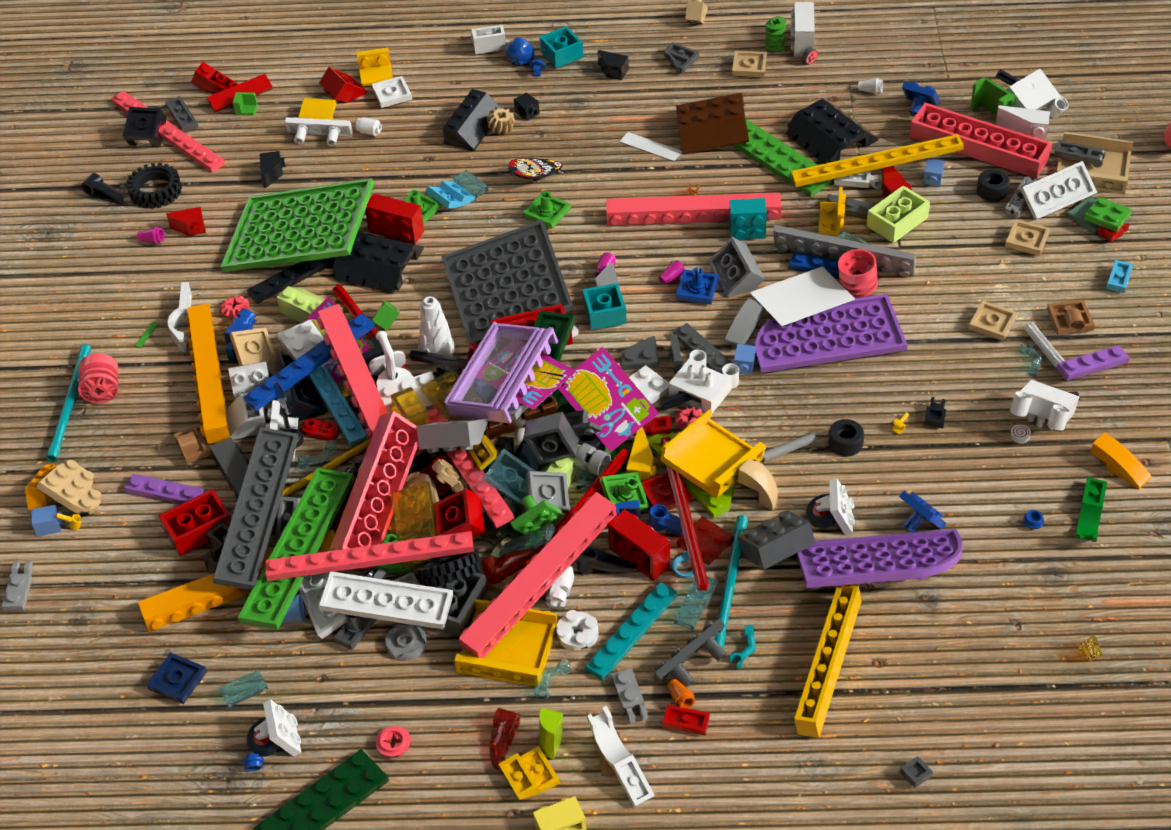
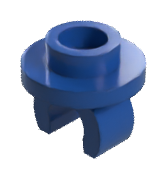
[530,59,546,77]

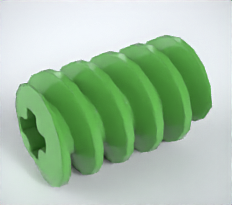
[765,16,786,52]

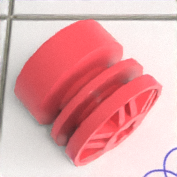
[838,249,878,298]
[78,353,119,403]

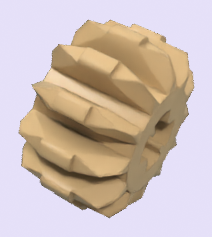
[486,107,515,135]

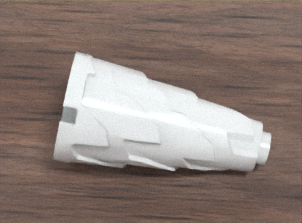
[418,296,455,356]

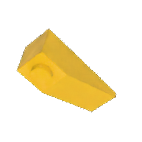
[626,427,657,482]
[469,434,497,470]

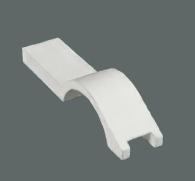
[167,282,192,352]
[586,706,655,807]

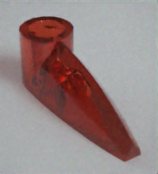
[481,549,539,584]
[490,708,521,770]

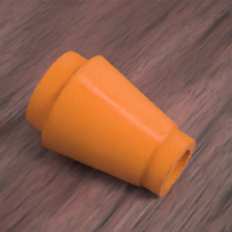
[667,679,695,709]

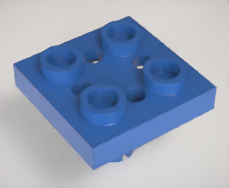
[902,81,940,115]
[676,267,719,305]
[899,491,946,533]

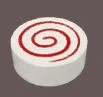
[1010,425,1031,444]

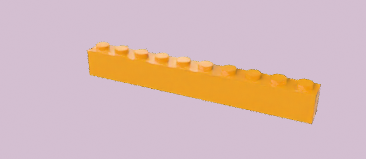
[185,303,230,444]
[138,529,335,632]

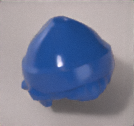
[505,37,535,65]

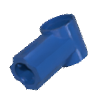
[648,504,684,537]

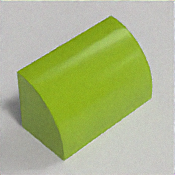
[539,707,563,759]

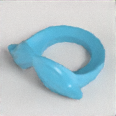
[672,550,694,578]

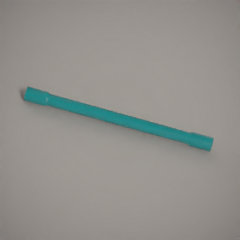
[46,344,91,462]
[715,515,749,649]

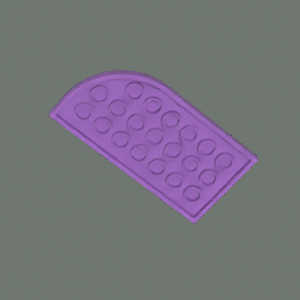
[755,294,908,373]
[795,529,962,589]

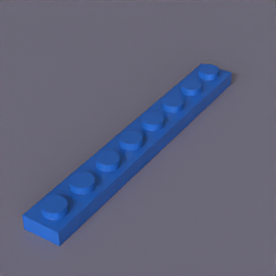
[243,313,375,412]

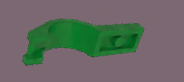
[1075,477,1107,542]

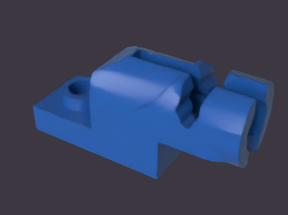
[224,308,257,363]

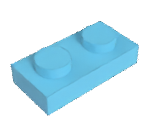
[1106,260,1133,293]

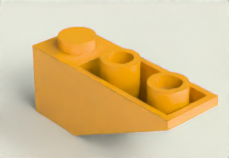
[25,464,57,510]

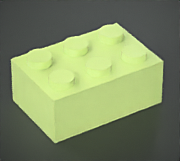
[867,186,930,243]

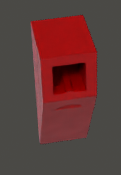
[191,62,238,94]
[882,166,912,198]

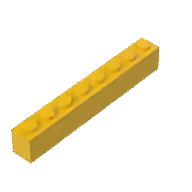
[794,584,862,738]

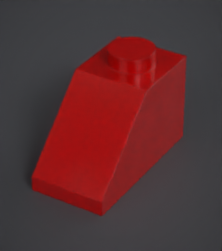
[166,206,206,236]

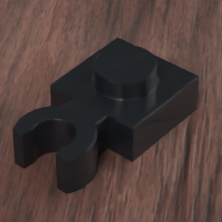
[924,397,946,428]

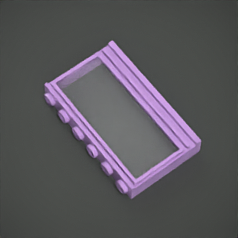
[444,322,558,424]

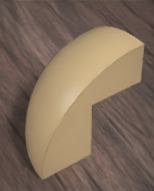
[738,459,778,511]

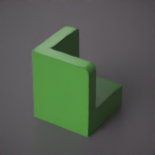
[233,92,258,116]
[372,300,400,330]

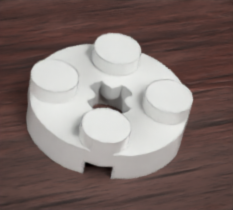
[556,610,599,651]

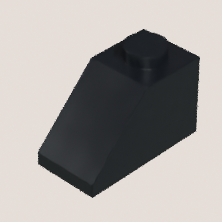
[597,50,629,80]
[260,151,286,188]

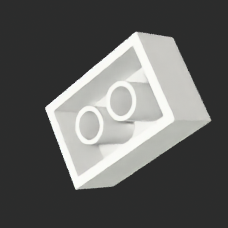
[790,2,815,57]

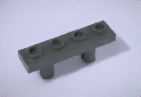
[334,578,385,650]
[653,619,727,687]

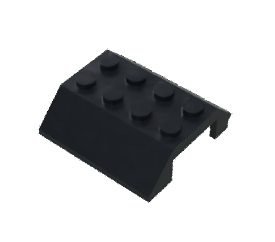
[786,98,878,164]
[332,232,424,293]

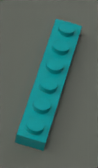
[585,582,677,681]

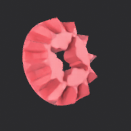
[220,295,249,318]
[675,406,704,430]
[376,726,411,759]

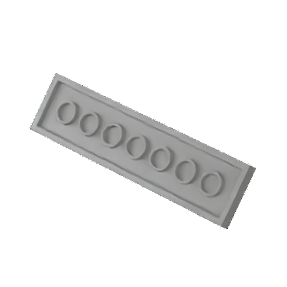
[773,225,916,277]

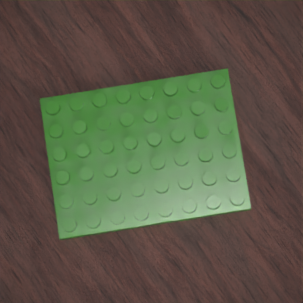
[221,178,374,272]

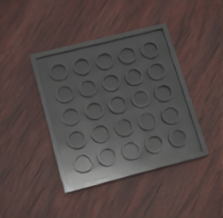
[441,219,574,344]

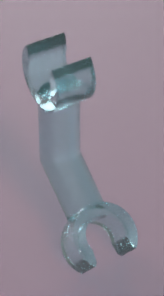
[1020,341,1042,376]
[297,440,338,469]
[535,659,572,700]

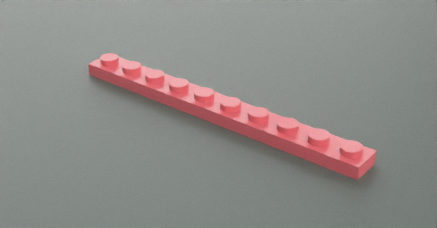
[111,91,225,173]
[421,407,514,528]
[266,531,474,581]

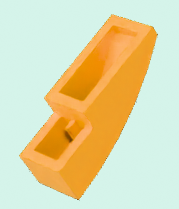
[1090,432,1151,490]

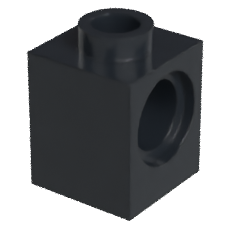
[514,92,540,121]

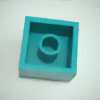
[539,26,584,68]
[729,198,767,240]
[582,283,627,330]

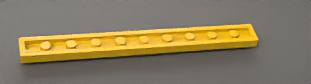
[791,134,964,187]

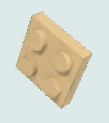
[732,51,767,77]
[1005,219,1050,256]
[968,301,1018,341]
[230,327,275,366]

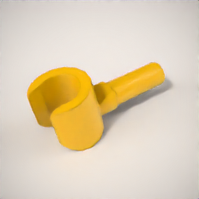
[892,412,909,434]
[55,513,82,530]

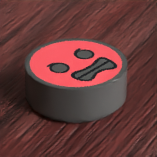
[802,47,818,64]

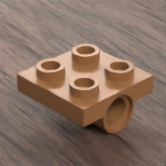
[1047,299,1095,335]
[173,424,218,464]

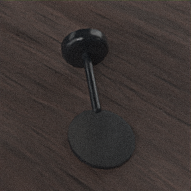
[273,382,304,449]

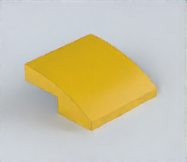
[299,98,336,120]
[499,746,561,800]

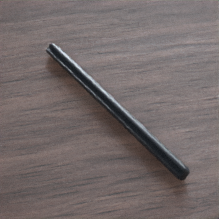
[409,350,567,386]

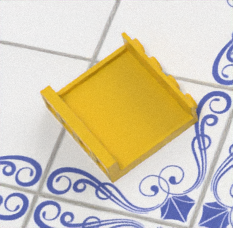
[660,409,766,499]
[454,599,558,688]

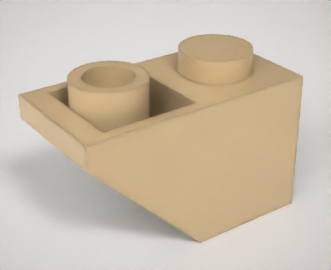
[685,0,708,23]

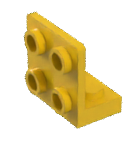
[357,48,393,87]
[818,187,846,236]

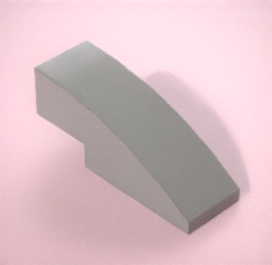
[724,299,764,346]

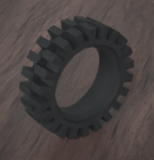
[127,163,182,209]
[416,549,483,587]

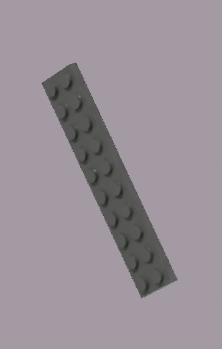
[213,427,298,590]

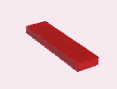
[207,74,273,113]

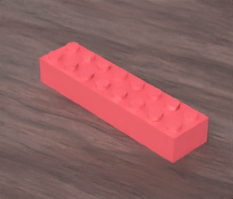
[910,103,1052,179]
[329,411,418,571]

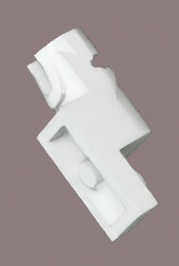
[545,566,574,610]

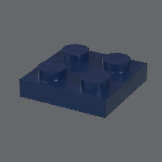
[146,652,207,704]

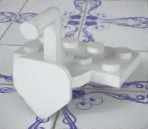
[369,331,444,418]

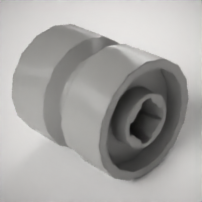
[574,443,611,477]

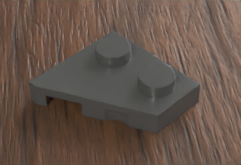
[664,42,699,74]
[620,336,659,370]

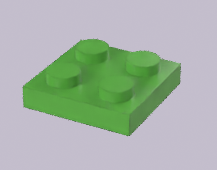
[1084,197,1132,232]

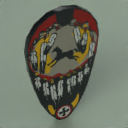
[508,158,563,182]

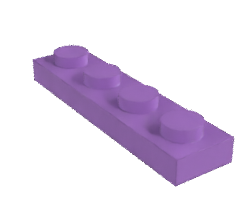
[1056,345,1130,381]
[124,474,205,505]

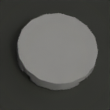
[385,623,427,661]

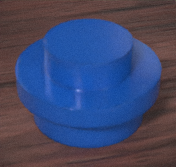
[1023,510,1044,529]
[242,753,264,771]

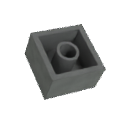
[523,412,579,465]

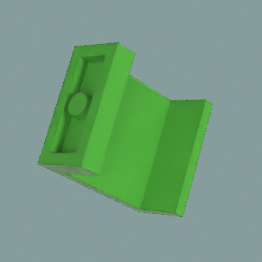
[970,77,1015,125]

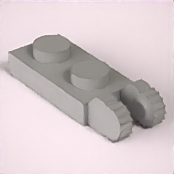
[2,561,33,611]
[611,668,648,724]

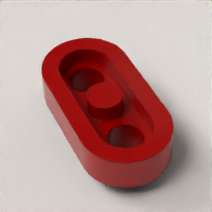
[301,418,339,441]

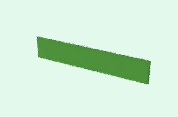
[135,322,159,348]

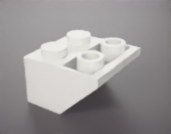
[470,25,506,54]
[226,392,267,440]

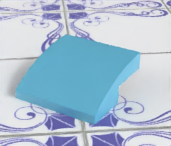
[425,181,475,208]

